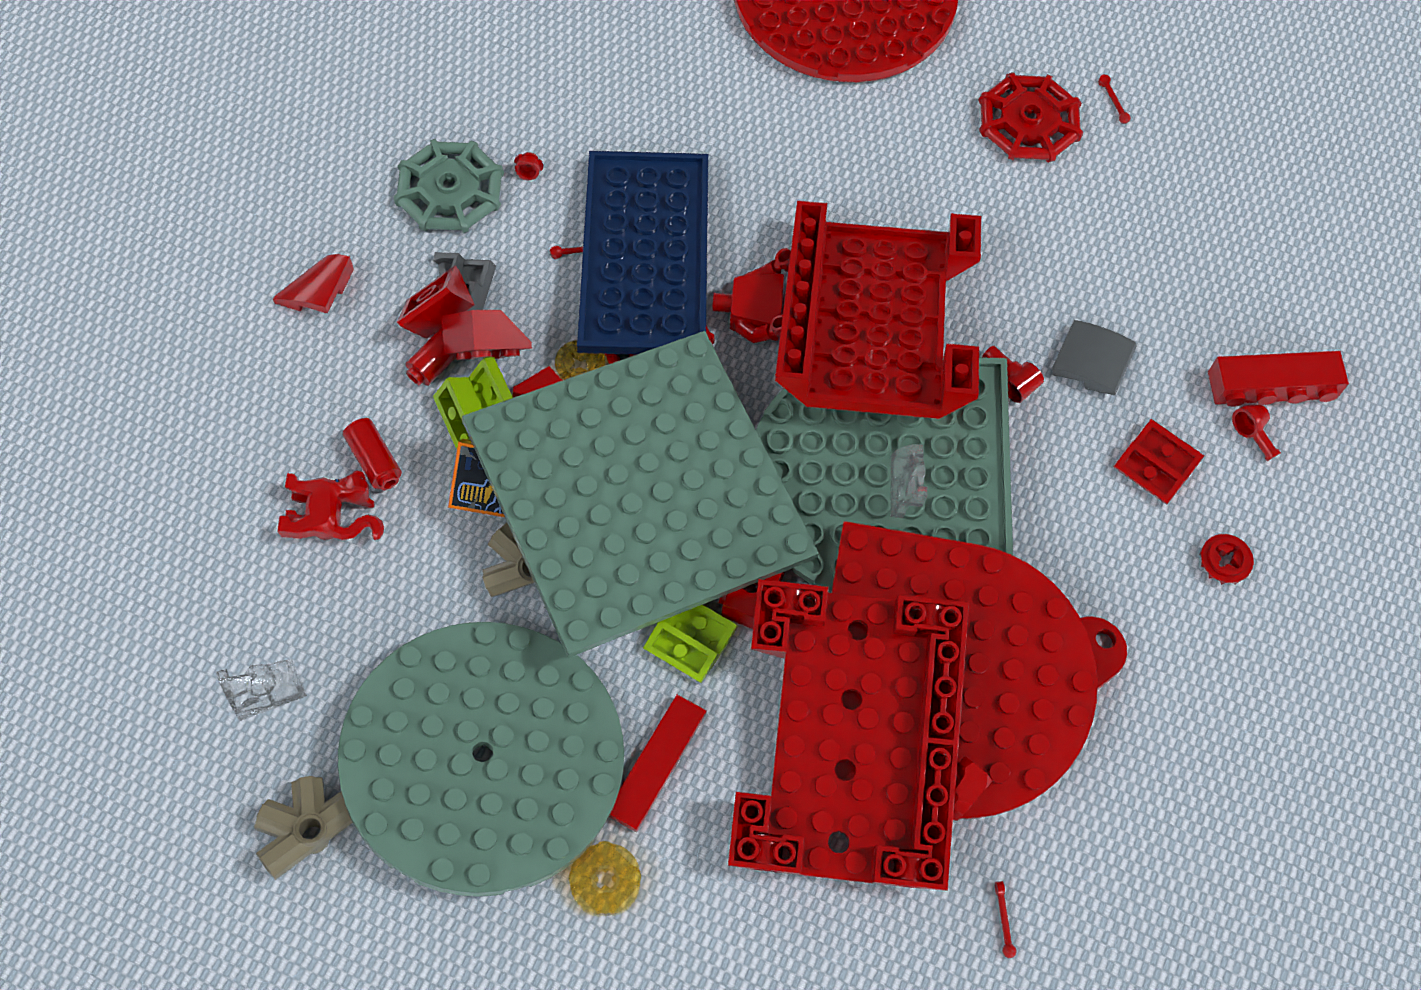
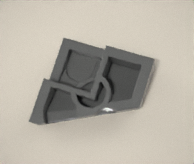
[434,252,496,311]

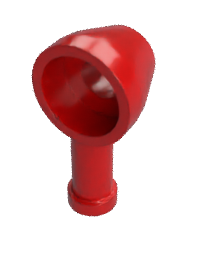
[1232,404,1281,462]

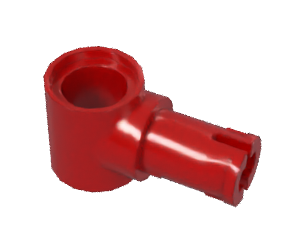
[982,345,1044,403]

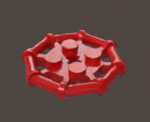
[978,72,1083,163]

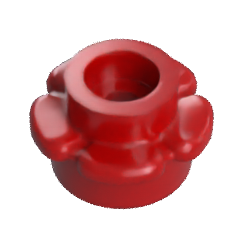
[514,152,544,180]

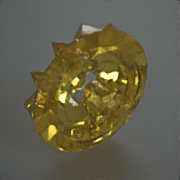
[555,340,605,380]

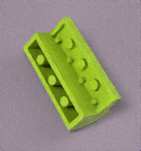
[433,357,513,449]

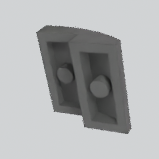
[1052,320,1137,395]

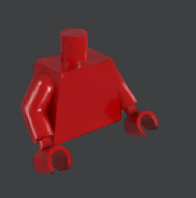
[712,248,791,343]

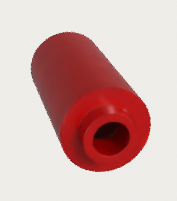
[405,327,457,386]
[342,418,402,490]

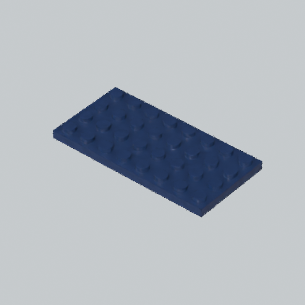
[577,151,709,355]

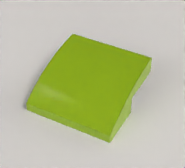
[643,605,738,683]

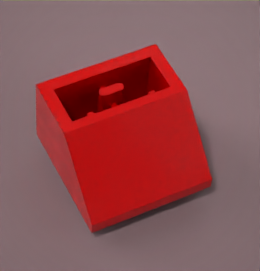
[442,310,532,360]

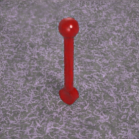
[1098,74,1131,124]
[550,246,583,259]
[995,881,1017,958]

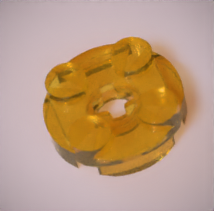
[569,841,641,917]

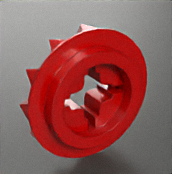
[1199,534,1254,585]

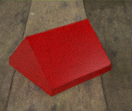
[397,265,475,339]

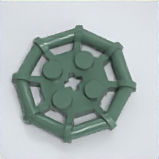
[393,139,504,233]

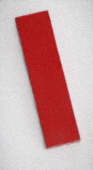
[609,694,707,833]

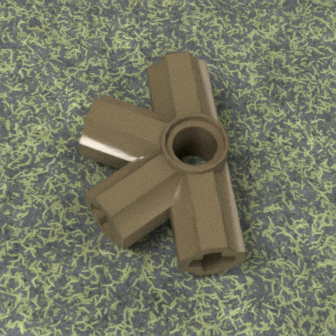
[482,523,534,597]
[254,776,353,880]

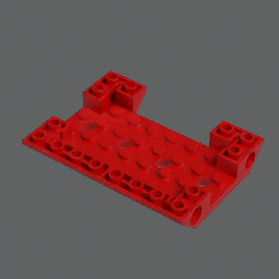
[728,579,969,891]

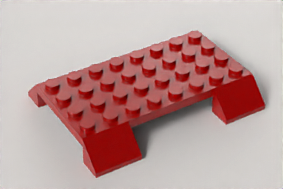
[775,200,982,419]

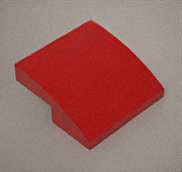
[1113,419,1205,505]

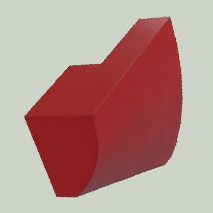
[273,254,354,314]

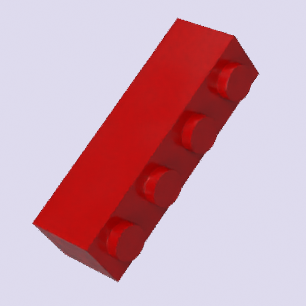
[1208,351,1349,407]

